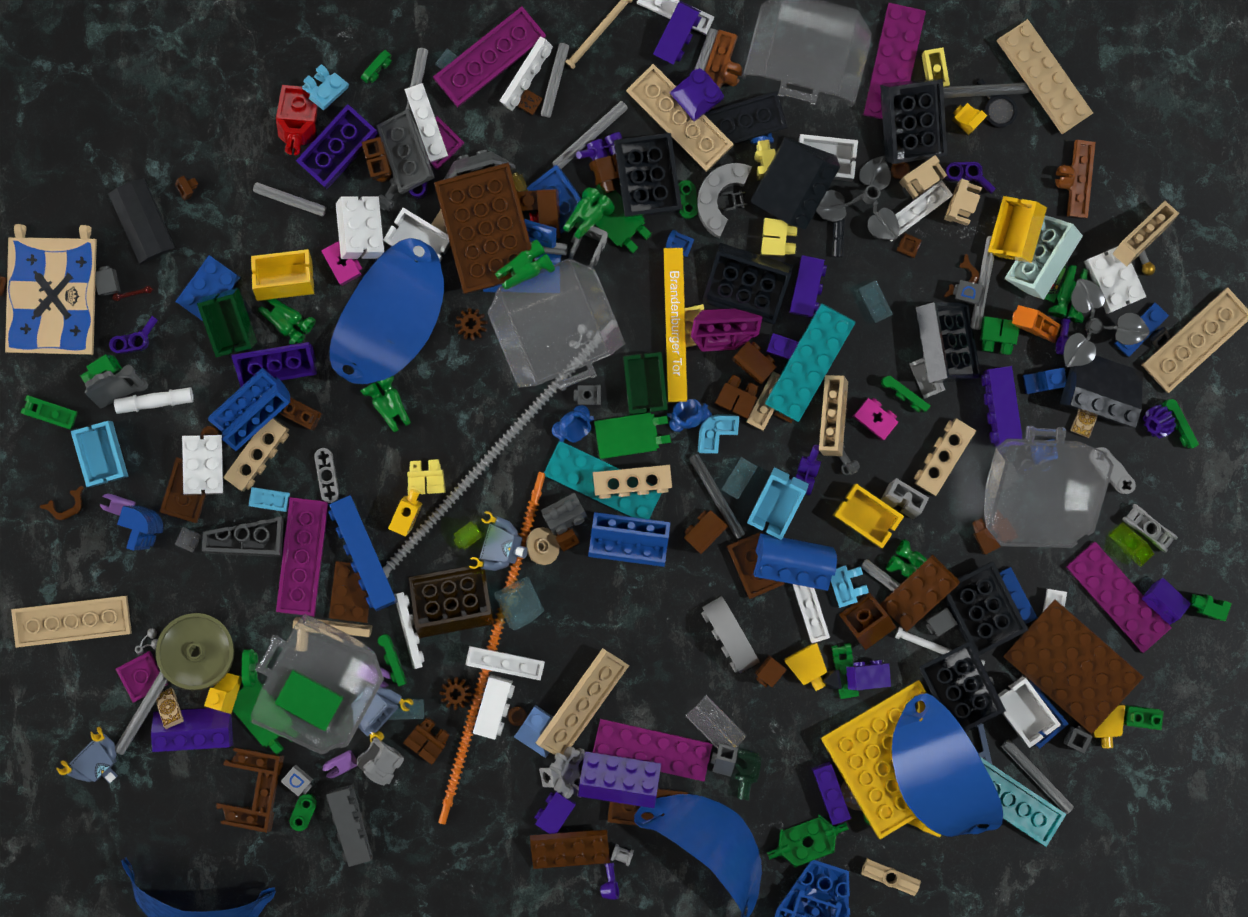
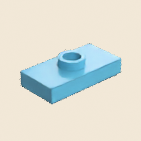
[248,487,290,512]

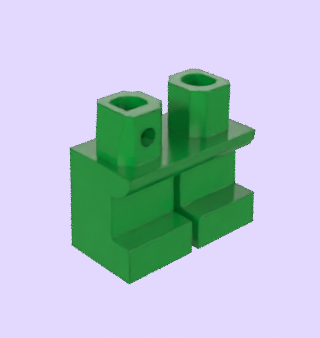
[980,316,1020,355]
[80,354,122,383]
[1189,594,1232,621]
[1124,705,1164,730]

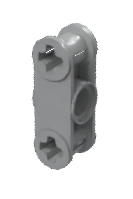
[1090,447,1136,494]
[1122,504,1178,553]

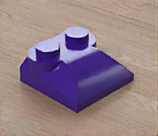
[670,68,724,122]

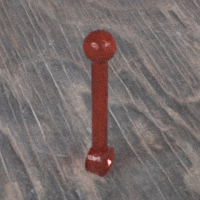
[113,286,152,301]

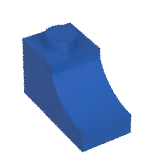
[1022,368,1066,394]

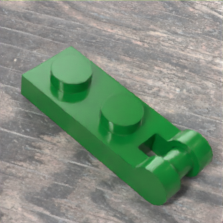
[881,376,931,413]
[21,395,78,430]
[1162,399,1199,449]
[378,634,407,687]
[831,643,859,699]

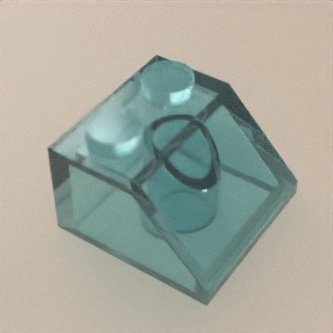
[494,576,544,630]

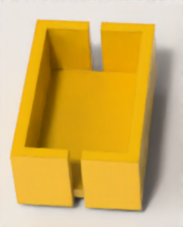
[988,196,1047,263]
[251,249,314,301]
[833,484,904,548]

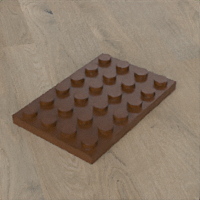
[434,162,535,294]
[1003,599,1144,734]

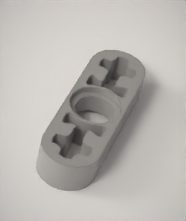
[314,448,339,503]

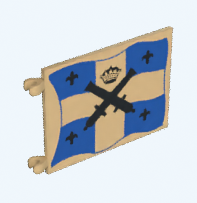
[5,224,97,355]

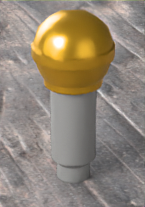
[1139,250,1155,276]

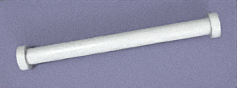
[895,627,985,666]

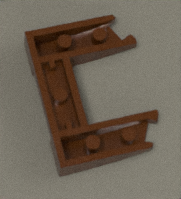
[517,189,561,239]
[216,747,284,833]

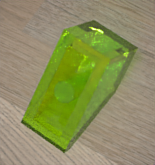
[453,521,484,550]
[1109,522,1154,567]

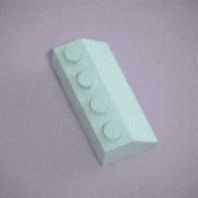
[1005,215,1083,300]

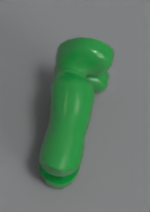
[563,188,615,239]
[495,239,555,290]
[1048,265,1089,323]
[257,299,316,345]
[360,376,411,433]
[886,539,927,578]

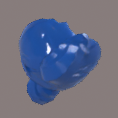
[667,399,712,432]
[552,405,594,443]

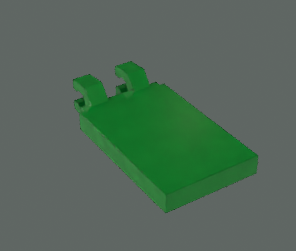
[592,185,652,254]
[594,413,671,459]
[232,680,299,755]

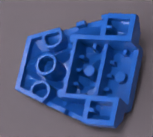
[774,860,850,917]

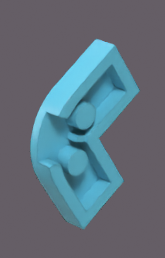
[698,414,739,453]

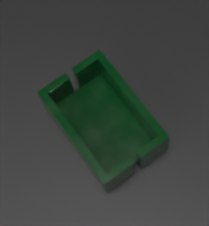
[197,288,257,357]
[623,352,668,415]

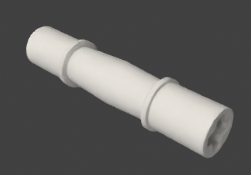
[114,387,194,414]

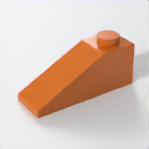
[1012,305,1061,343]

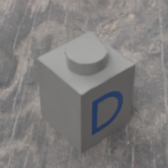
[281,765,313,796]

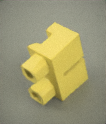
[754,140,775,180]
[761,218,798,257]
[407,459,446,495]

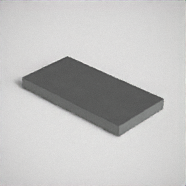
[376,109,435,194]

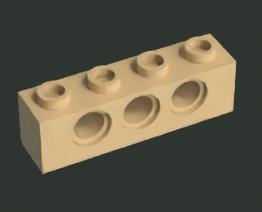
[1113,201,1179,267]
[819,375,848,456]
[223,418,290,491]
[914,419,976,496]
[593,465,672,499]

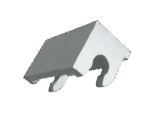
[909,357,946,399]

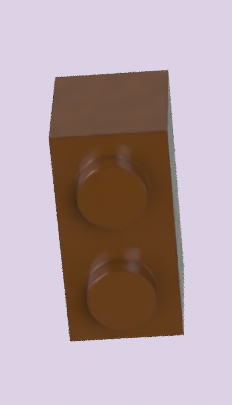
[755,655,787,687]

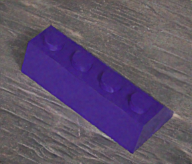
[232,342,317,387]
[151,708,233,752]

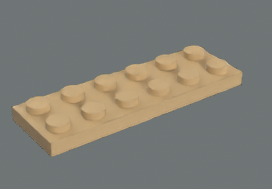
[996,19,1093,134]
[626,64,734,172]
[1142,288,1248,393]
[11,596,132,648]
[535,648,629,755]

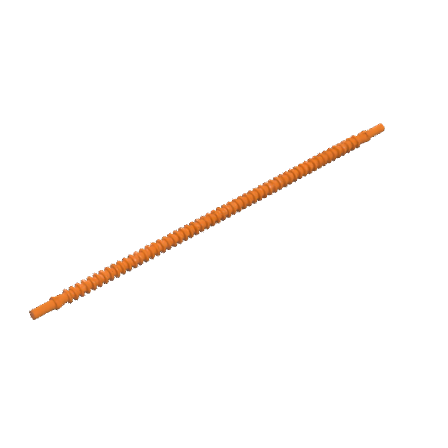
[438,472,545,825]

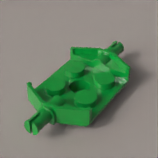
[767,815,849,867]

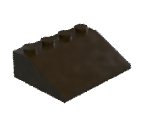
[408,565,495,638]

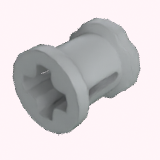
[610,844,634,866]

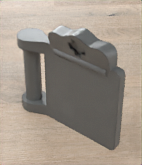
[85,365,148,408]

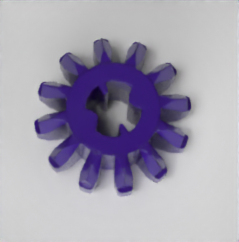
[1143,405,1177,439]

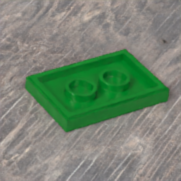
[274,669,344,731]

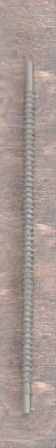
[383,318,617,578]

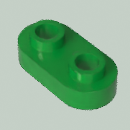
[361,50,392,84]
[679,180,698,219]
[242,649,258,687]
[290,793,317,831]

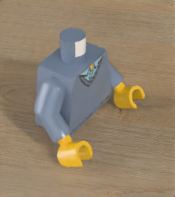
[469,511,528,571]
[352,685,414,742]
[56,727,118,784]

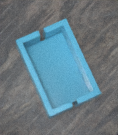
[71,421,129,487]
[747,467,809,540]

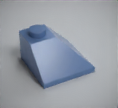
[514,705,553,758]

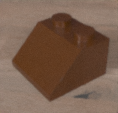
[732,341,776,384]
[684,510,728,554]
[839,592,896,650]

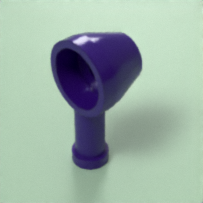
[1056,318,1071,355]
[600,863,619,900]

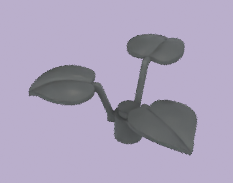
[816,156,899,240]
[1064,279,1150,367]

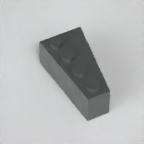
[202,516,285,557]
[326,784,373,867]

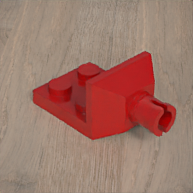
[276,85,318,155]

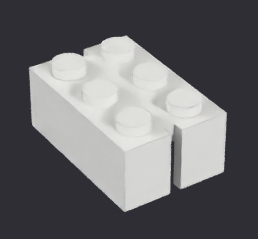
[798,134,858,182]
[336,196,384,259]
[383,208,451,262]
[1084,246,1146,314]
[182,435,223,495]
[473,674,515,740]
[998,676,1061,748]

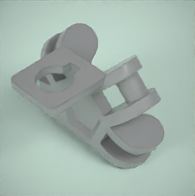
[539,746,585,799]

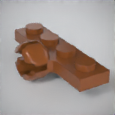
[705,30,742,109]
[1055,140,1096,219]

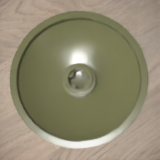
[156,613,234,691]

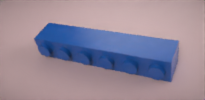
[328,495,397,612]

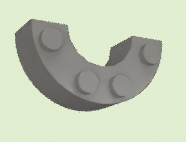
[697,163,752,239]
[701,596,760,674]

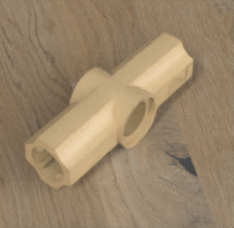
[861,858,921,896]

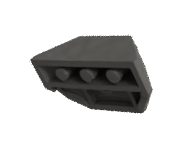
[443,150,516,180]

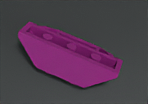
[691,309,762,352]

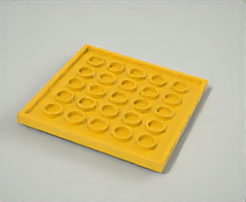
[820,680,927,839]

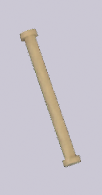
[565,0,633,69]

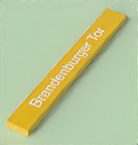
[664,248,687,402]

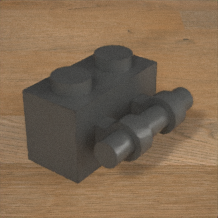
[541,493,588,535]

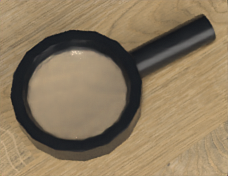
[977,78,1018,128]

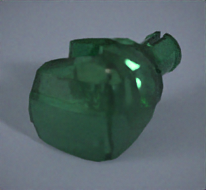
[735,750,762,800]

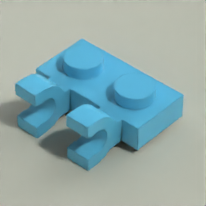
[302,64,349,110]
[831,565,869,608]

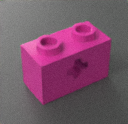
[322,241,362,286]
[852,398,898,440]

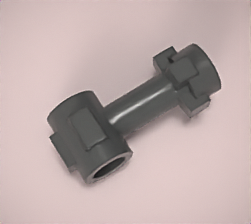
[379,177,398,212]
[839,444,860,475]

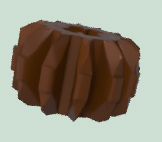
[455,308,488,341]
[439,677,473,710]

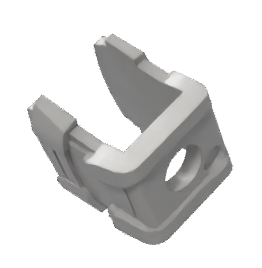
[569,226,608,268]
[357,737,404,786]

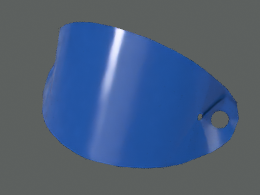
[330,238,444,384]
[892,693,1003,837]
[634,794,762,917]
[121,857,276,917]

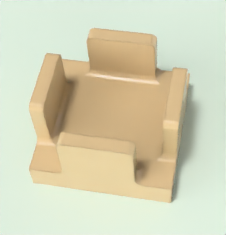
[899,155,947,199]
[944,179,982,226]

